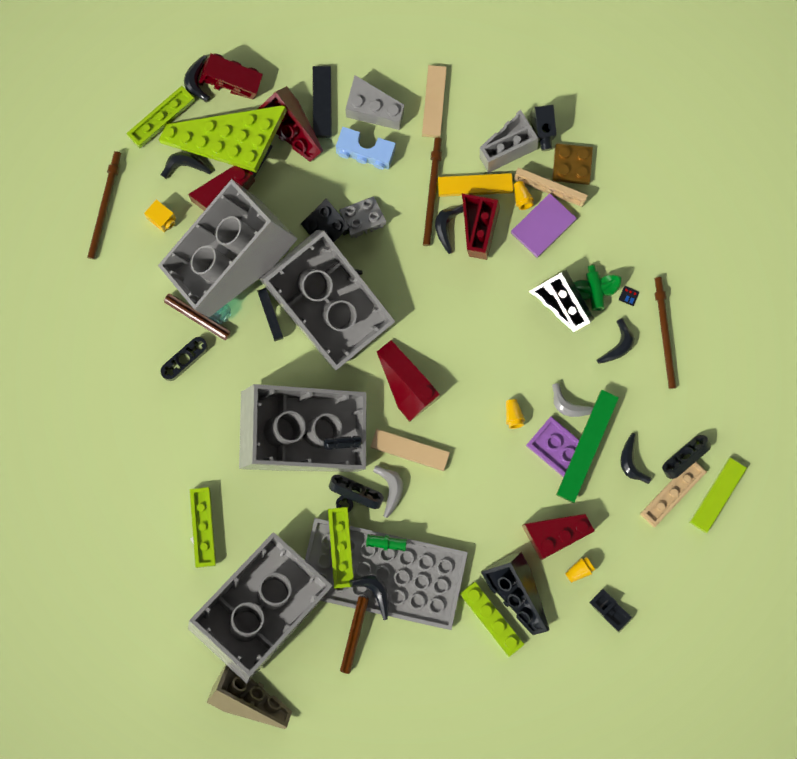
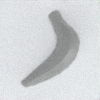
[552,383,593,417]
[373,465,403,518]

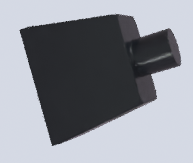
[530,105,556,151]

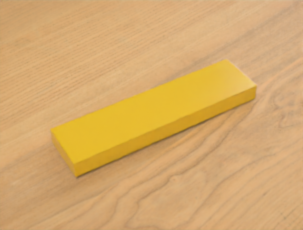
[437,173,513,197]

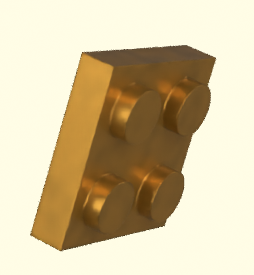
[552,144,593,185]

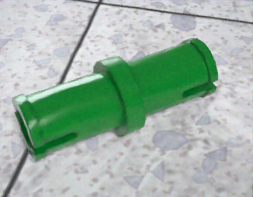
[366,534,407,551]

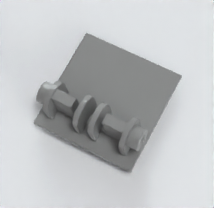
[339,196,386,238]

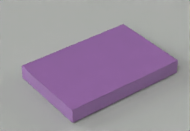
[511,193,577,258]
[526,417,579,477]

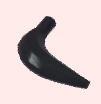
[184,55,210,103]
[160,152,212,179]
[435,205,463,254]
[596,318,635,364]
[620,433,651,484]
[350,575,389,620]

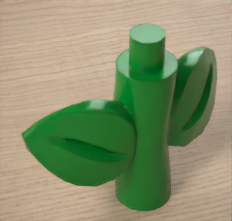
[574,265,622,311]

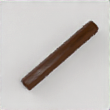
[164,293,231,340]
[340,596,369,674]

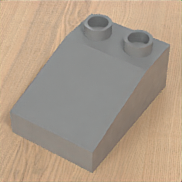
[158,179,297,317]
[259,230,395,370]
[239,384,366,472]
[188,532,332,684]

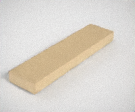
[422,65,446,138]
[514,168,588,207]
[370,429,450,471]
[640,462,707,527]

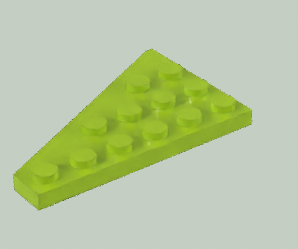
[158,106,287,173]

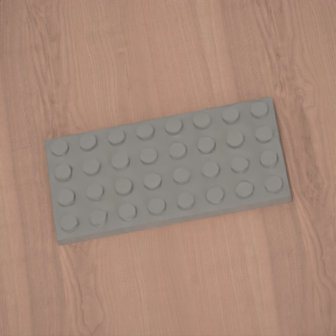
[305,518,468,630]

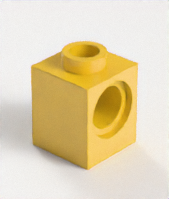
[144,199,176,232]

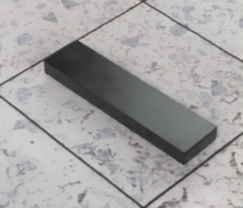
[312,66,332,138]

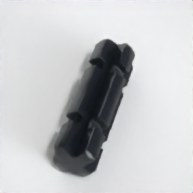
[324,435,362,450]

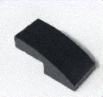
[589,589,632,633]

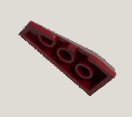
[257,86,323,162]
[376,340,440,422]

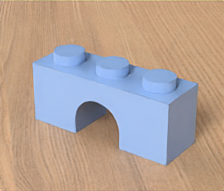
[336,127,396,170]

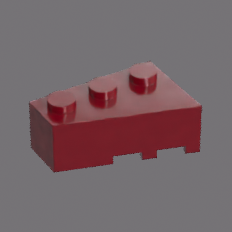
[198,53,263,99]
[188,166,255,211]
[462,193,500,260]
[522,514,595,560]

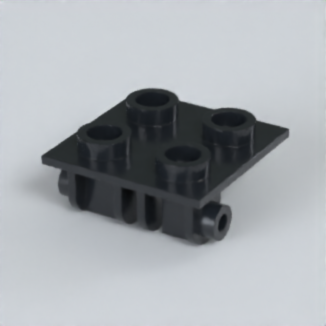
[301,199,350,243]

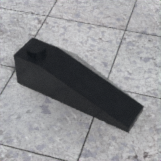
[481,552,550,635]

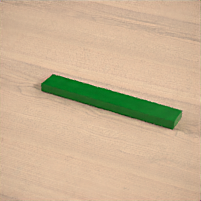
[556,390,619,503]

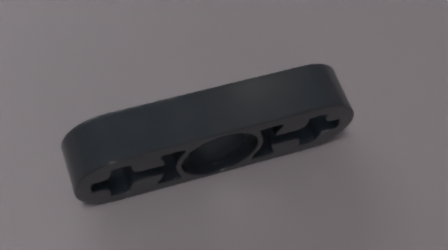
[257,288,284,342]
[160,337,208,381]
[662,435,711,479]
[329,475,384,509]

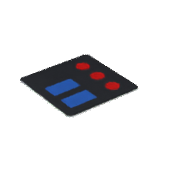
[619,286,639,306]

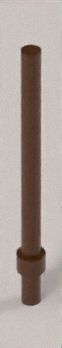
[423,137,442,246]
[87,151,121,260]
[654,277,676,389]

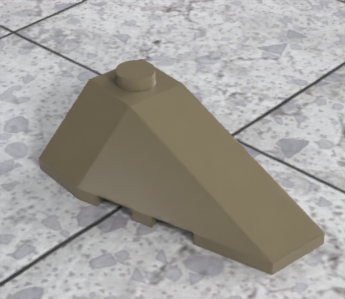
[207,664,292,729]

